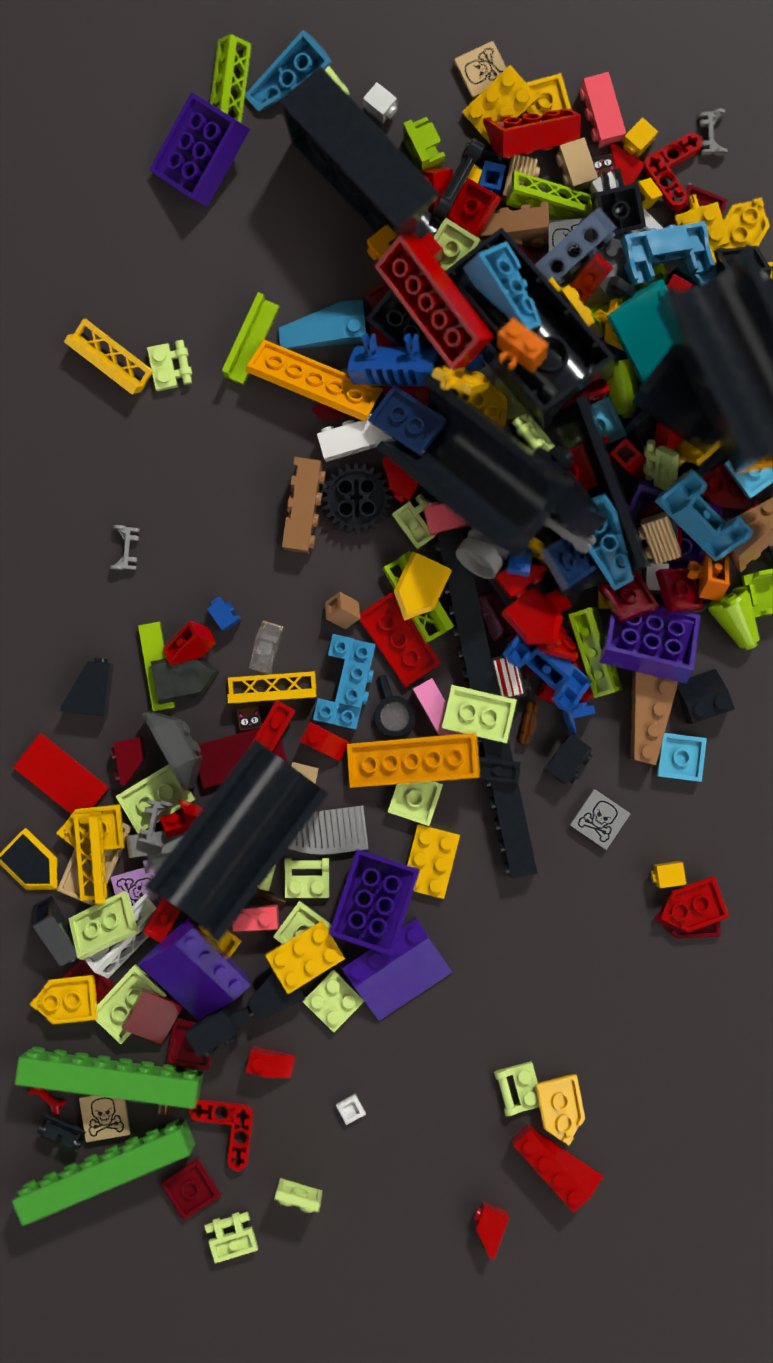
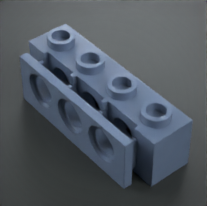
[535,207,617,286]

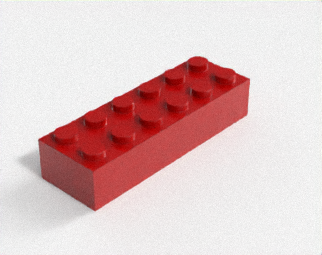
[374,233,494,370]

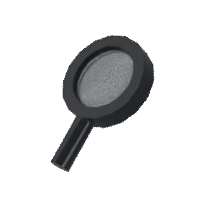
[374,674,416,737]

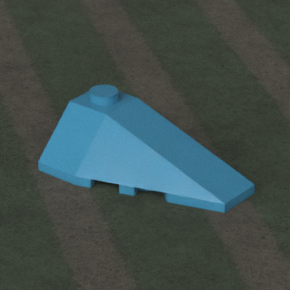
[245,30,332,112]
[464,242,541,330]
[279,299,366,349]
[589,494,634,591]

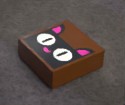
[592,154,615,178]
[237,706,262,731]

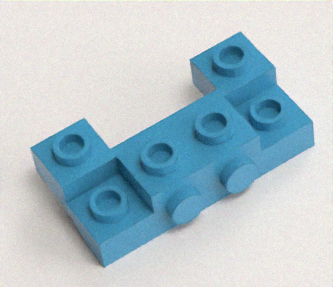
[620,221,715,285]
[655,469,753,562]
[313,634,376,730]

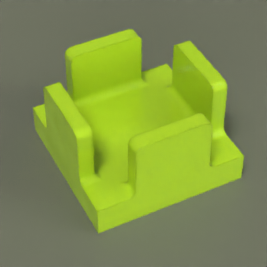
[403,117,445,170]
[741,569,773,618]

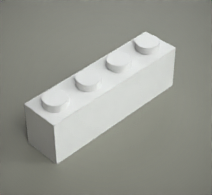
[317,414,396,462]

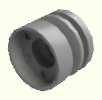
[456,529,509,579]

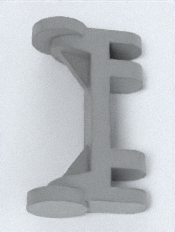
[699,109,727,156]
[110,525,139,570]
[138,800,173,847]

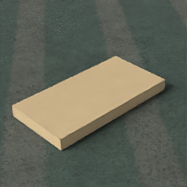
[57,822,133,906]

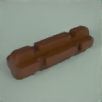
[518,702,538,745]

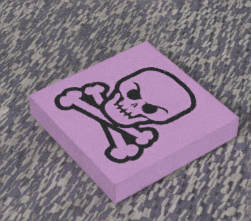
[110,865,162,906]

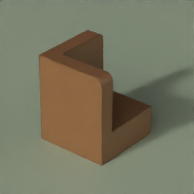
[325,592,360,629]

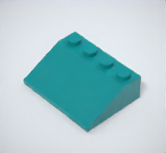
[607,279,672,385]

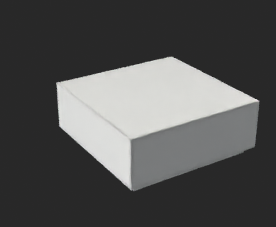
[336,1093,366,1125]

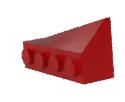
[483,109,581,158]
[512,1124,604,1213]

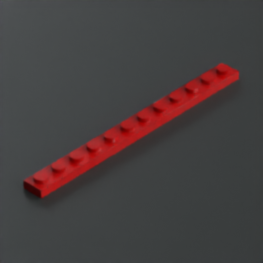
[143,700,296,943]

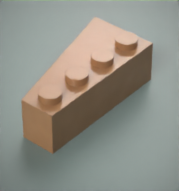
[461,201,549,248]
[282,457,326,554]
[726,498,773,572]
[630,671,678,765]

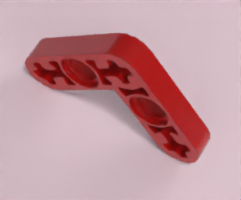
[644,133,702,211]
[189,1099,254,1171]

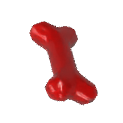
[27,1087,66,1116]

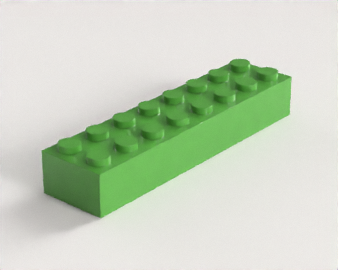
[15,1047,203,1109]
[12,1119,196,1226]

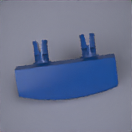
[347,333,443,387]

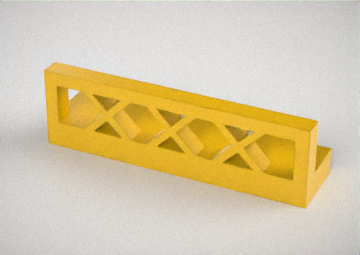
[64,319,154,395]
[227,671,317,704]
[73,812,108,904]

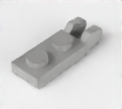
[544,512,596,553]

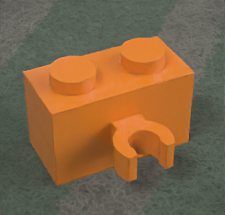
[497,318,548,373]
[687,552,730,602]

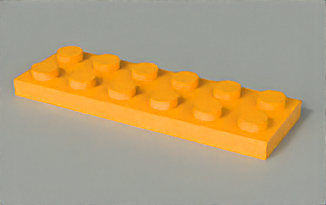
[246,340,383,422]
[347,733,480,788]

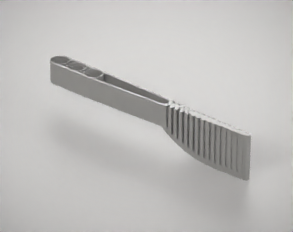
[126,805,369,858]

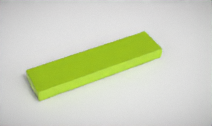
[138,622,176,711]

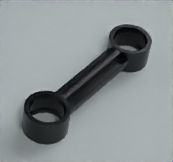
[432,138,485,221]

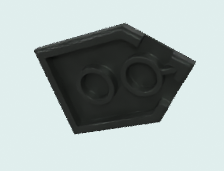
[151,658,219,705]

